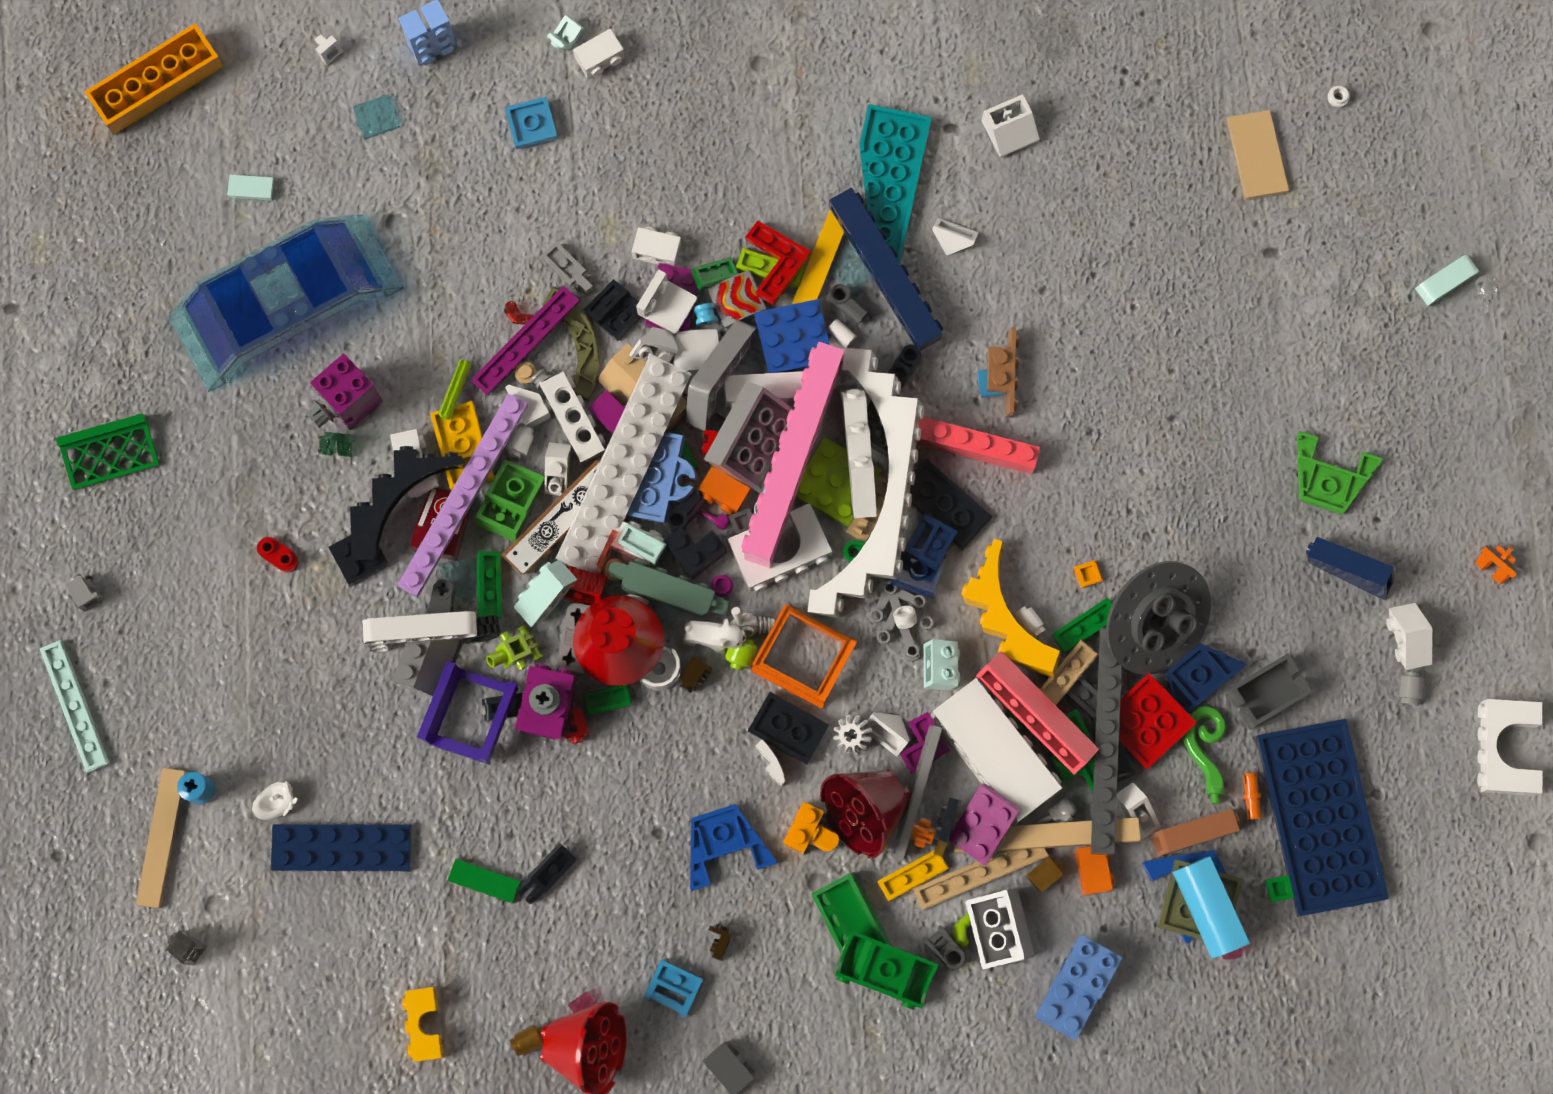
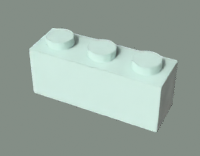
[514,559,577,627]

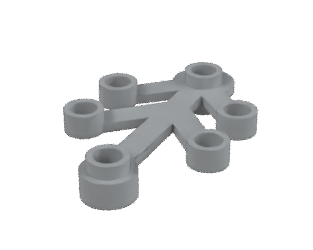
[869,578,933,662]

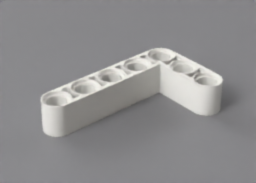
[362,611,477,652]

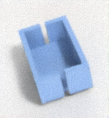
[398,0,458,66]

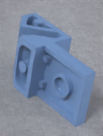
[1034,934,1122,1041]

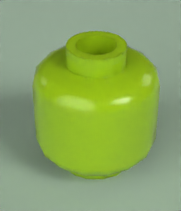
[725,637,758,671]

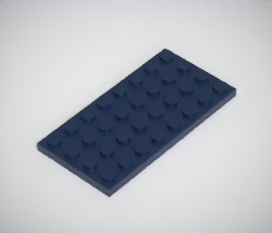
[1255,719,1389,917]

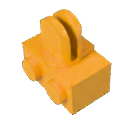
[783,801,839,855]

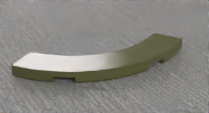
[543,286,600,402]

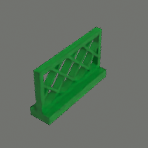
[56,413,160,490]

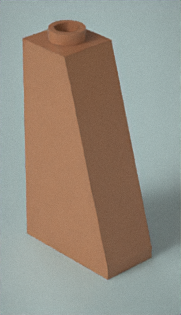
[1150,809,1241,857]

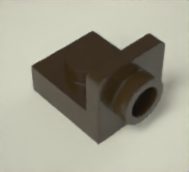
[708,924,732,961]

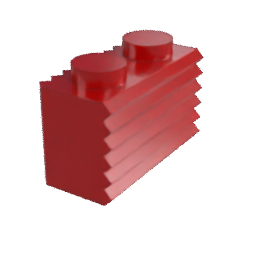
[563,564,608,606]

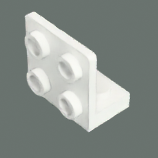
[636,269,697,334]

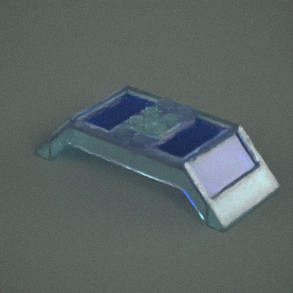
[168,214,404,392]

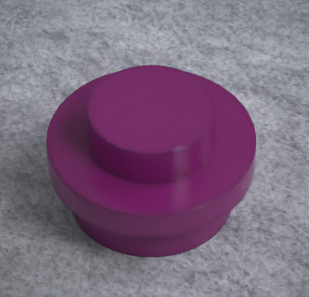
[711,575,733,597]

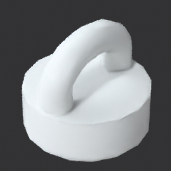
[893,606,917,629]

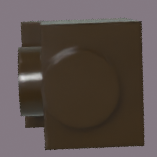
[678,656,712,693]

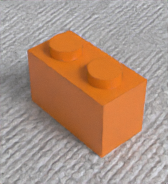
[698,467,751,515]
[1074,846,1115,896]

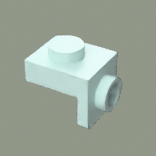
[547,15,584,50]

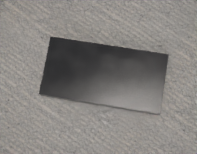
[909,458,992,550]

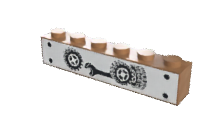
[501,461,600,575]

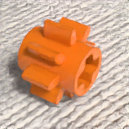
[910,818,936,848]

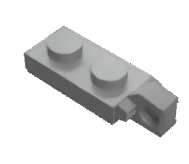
[541,241,594,296]

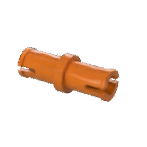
[1242,773,1262,820]

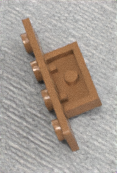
[987,327,1019,418]

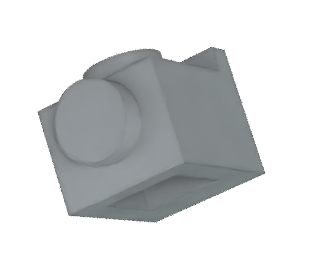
[65,574,104,612]

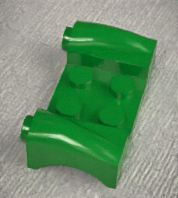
[833,930,939,1010]

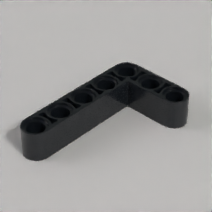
[867,345,921,458]

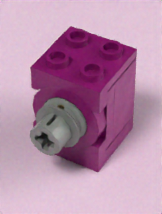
[306,353,383,430]
[515,663,578,742]

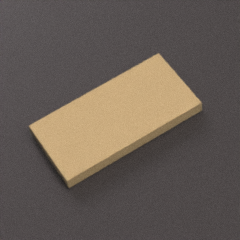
[1226,110,1289,200]

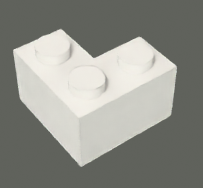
[1386,603,1432,670]

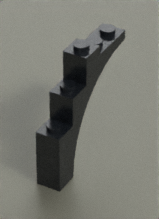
[350,446,465,563]

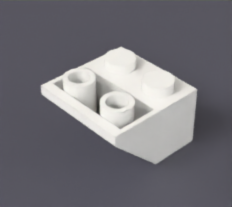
[982,94,1040,158]

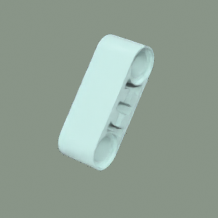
[1415,254,1480,307]

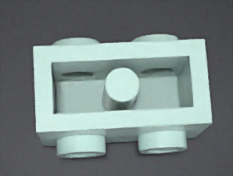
[923,639,960,691]

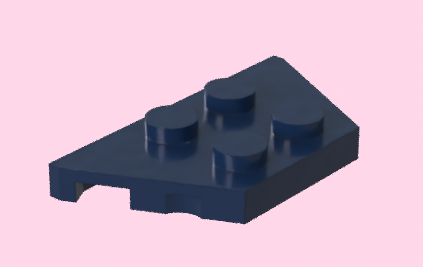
[1165,643,1247,713]

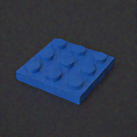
[754,299,830,373]

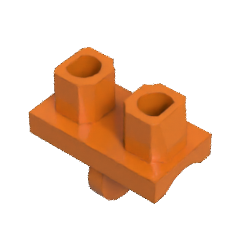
[1475,545,1517,585]

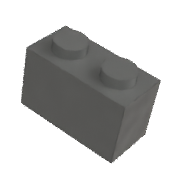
[703,1042,755,1094]

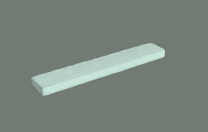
[39,640,110,774]

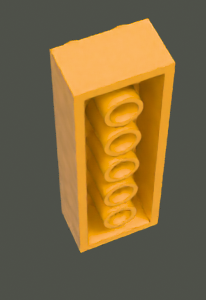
[84,23,224,135]

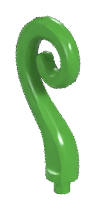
[1183,706,1227,804]

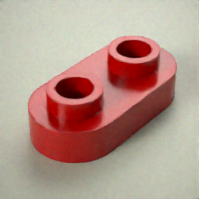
[257,537,299,573]

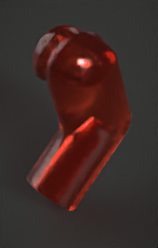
[504,301,533,325]

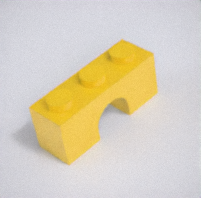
[402,987,444,1062]

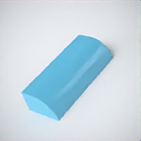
[1172,856,1250,958]

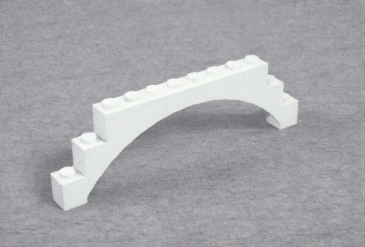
[807,348,924,618]

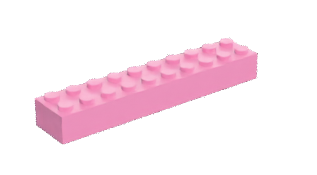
[741,342,844,568]

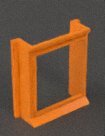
[750,604,858,709]

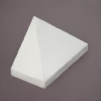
[932,218,979,256]
[864,712,910,757]

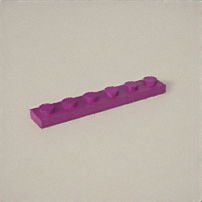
[471,285,580,396]

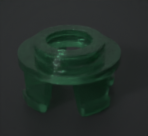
[318,432,355,457]

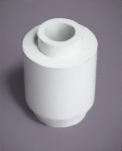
[505,424,534,459]
[1014,606,1046,638]

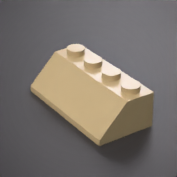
[597,343,687,432]

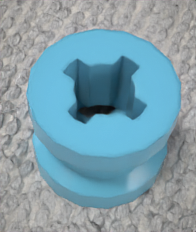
[693,303,718,326]

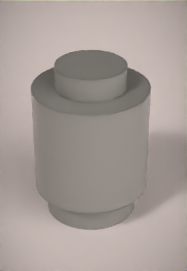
[1399,672,1424,706]

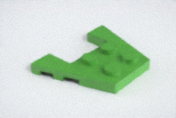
[1297,431,1383,515]

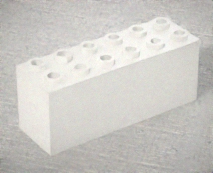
[930,678,1062,826]

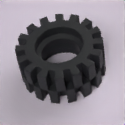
[461,615,502,644]

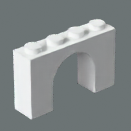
[728,503,832,592]
[1477,699,1542,796]

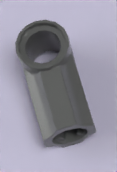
[829,284,871,325]

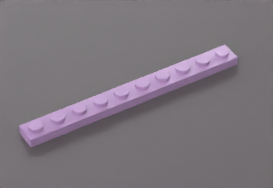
[397,393,528,597]

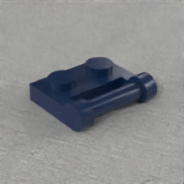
[901,514,958,570]

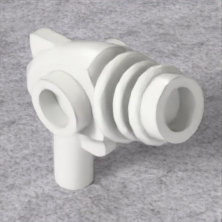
[729,607,775,637]

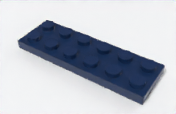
[271,824,412,872]

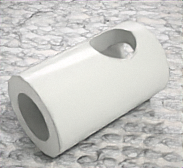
[827,319,857,348]

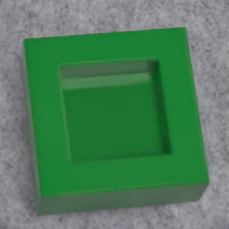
[1265,875,1294,903]

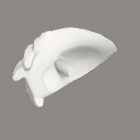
[252,781,298,820]

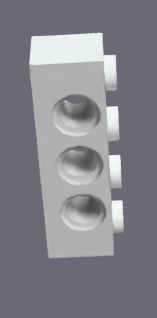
[540,372,607,465]

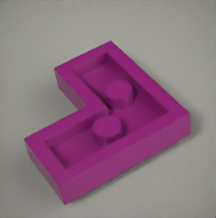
[899,712,950,774]

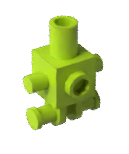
[486,625,544,671]

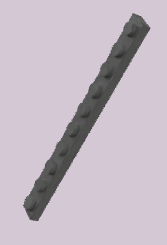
[1091,628,1122,856]

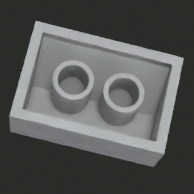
[392,638,461,697]
[966,889,1035,969]

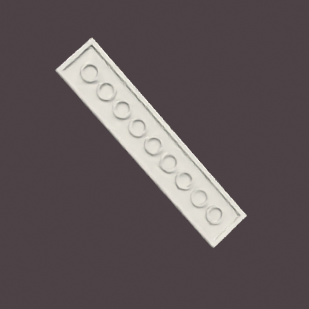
[556,354,691,573]

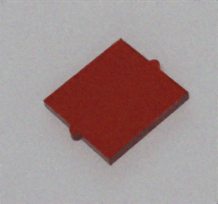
[596,529,618,574]

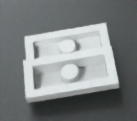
[672,329,719,376]

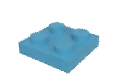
[505,97,558,150]

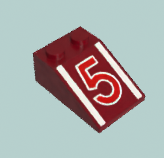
[410,488,473,561]

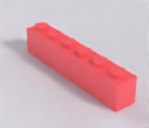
[916,417,1040,474]
[976,651,1099,774]

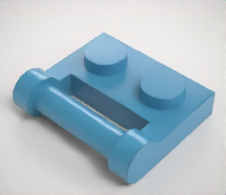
[643,960,703,1018]

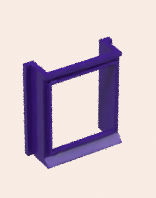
[417,661,519,765]

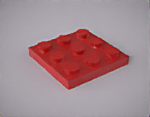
[1119,673,1197,770]

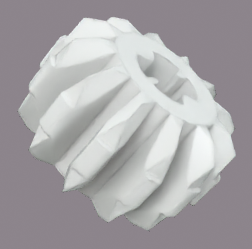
[834,715,872,754]

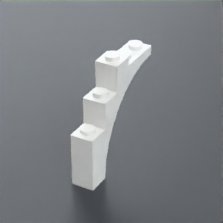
[839,380,877,518]

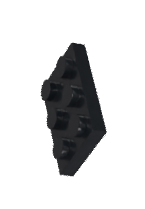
[747,692,829,765]

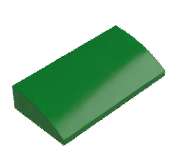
[811,872,892,953]

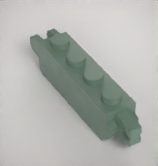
[608,560,729,618]

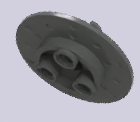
[1106,561,1211,675]

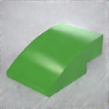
[475,459,545,542]

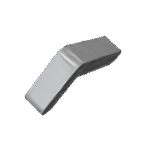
[686,320,758,431]

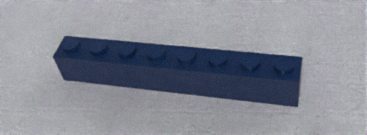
[829,187,943,351]

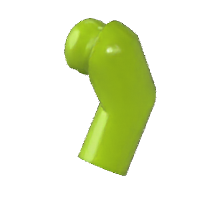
[952,913,972,948]

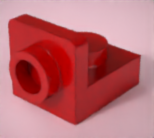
[565,707,590,744]

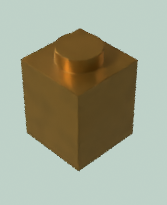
[1025,857,1064,893]

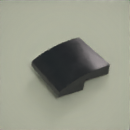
[584,279,642,342]

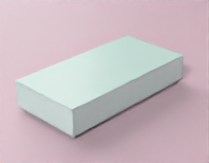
[227,175,274,201]
[616,523,666,565]

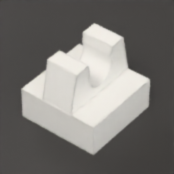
[315,34,343,65]

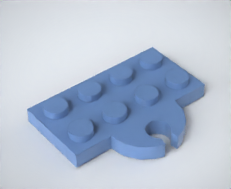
[626,432,697,524]

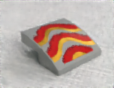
[707,271,768,329]

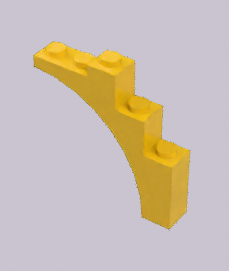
[961,539,1061,678]

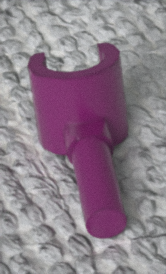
[698,510,730,530]

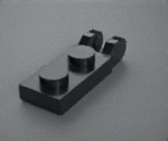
[516,843,577,904]

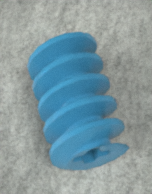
[177,771,216,804]

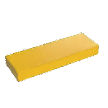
[877,850,949,902]

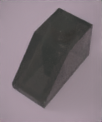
[166,930,207,966]

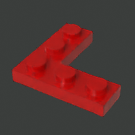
[745,220,812,306]

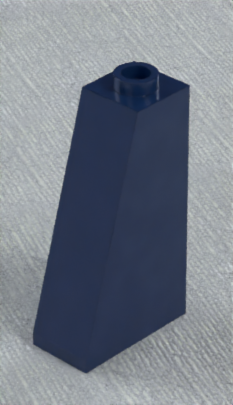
[1306,537,1394,600]

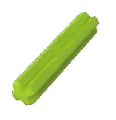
[439,359,471,420]

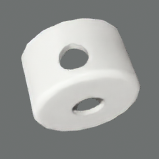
[640,646,681,691]

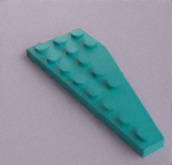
[859,104,932,264]

